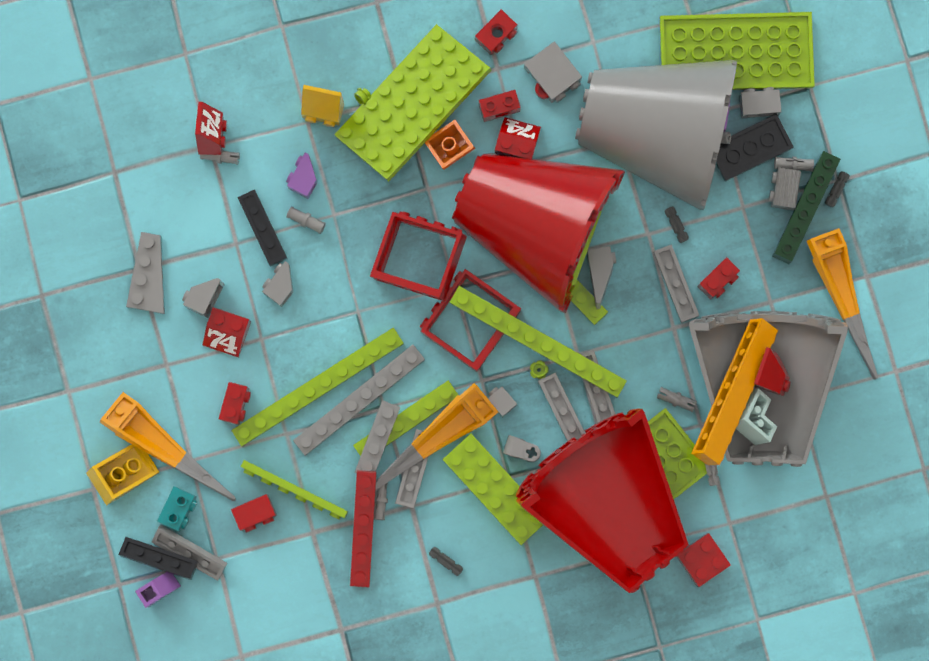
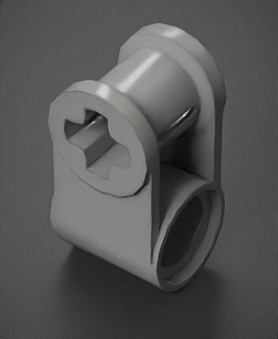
[503,435,541,462]

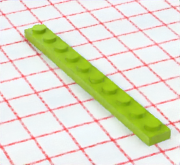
[449,286,627,398]
[231,327,404,447]

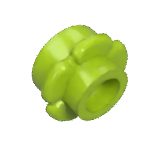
[354,88,371,105]
[530,360,549,379]

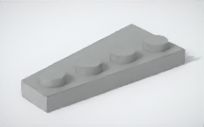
[126,232,165,314]

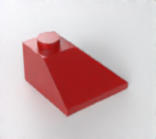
[754,347,791,396]

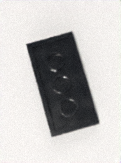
[716,114,794,182]

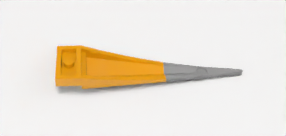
[806,228,878,380]
[376,383,498,490]
[100,392,236,501]

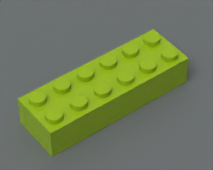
[442,434,543,545]

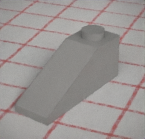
[587,246,616,309]

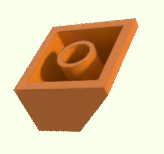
[425,120,475,170]

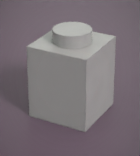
[488,387,517,418]

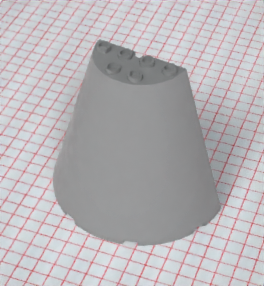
[575,60,737,210]
[689,311,848,467]

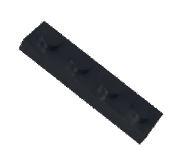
[237,189,288,267]
[118,537,198,580]

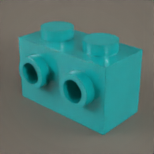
[157,486,198,531]

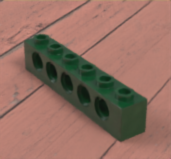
[772,151,841,264]

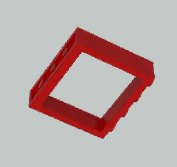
[370,211,467,302]
[420,269,521,372]

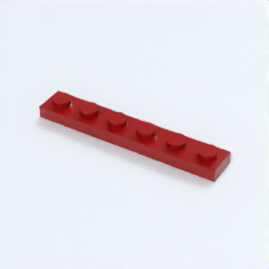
[350,470,377,587]

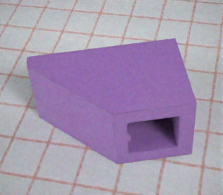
[286,152,317,199]
[135,572,181,608]

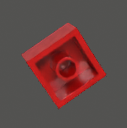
[677,533,731,587]

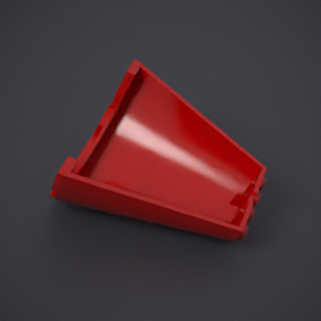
[452,154,625,313]
[516,409,689,593]

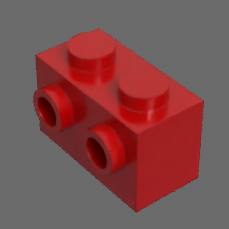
[697,257,740,300]
[219,382,251,425]

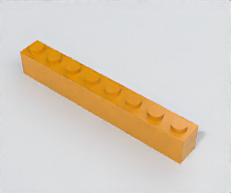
[691,318,778,465]

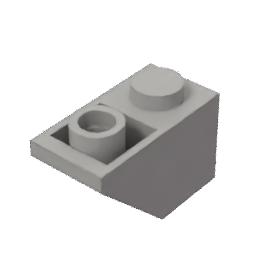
[262,261,293,307]

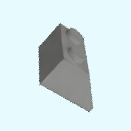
[182,278,224,318]

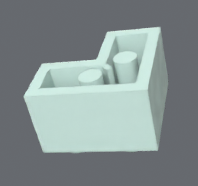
[736,388,777,445]

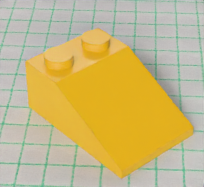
[301,85,344,127]
[86,444,159,506]

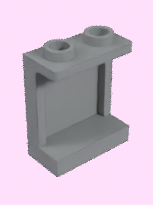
[524,41,582,103]

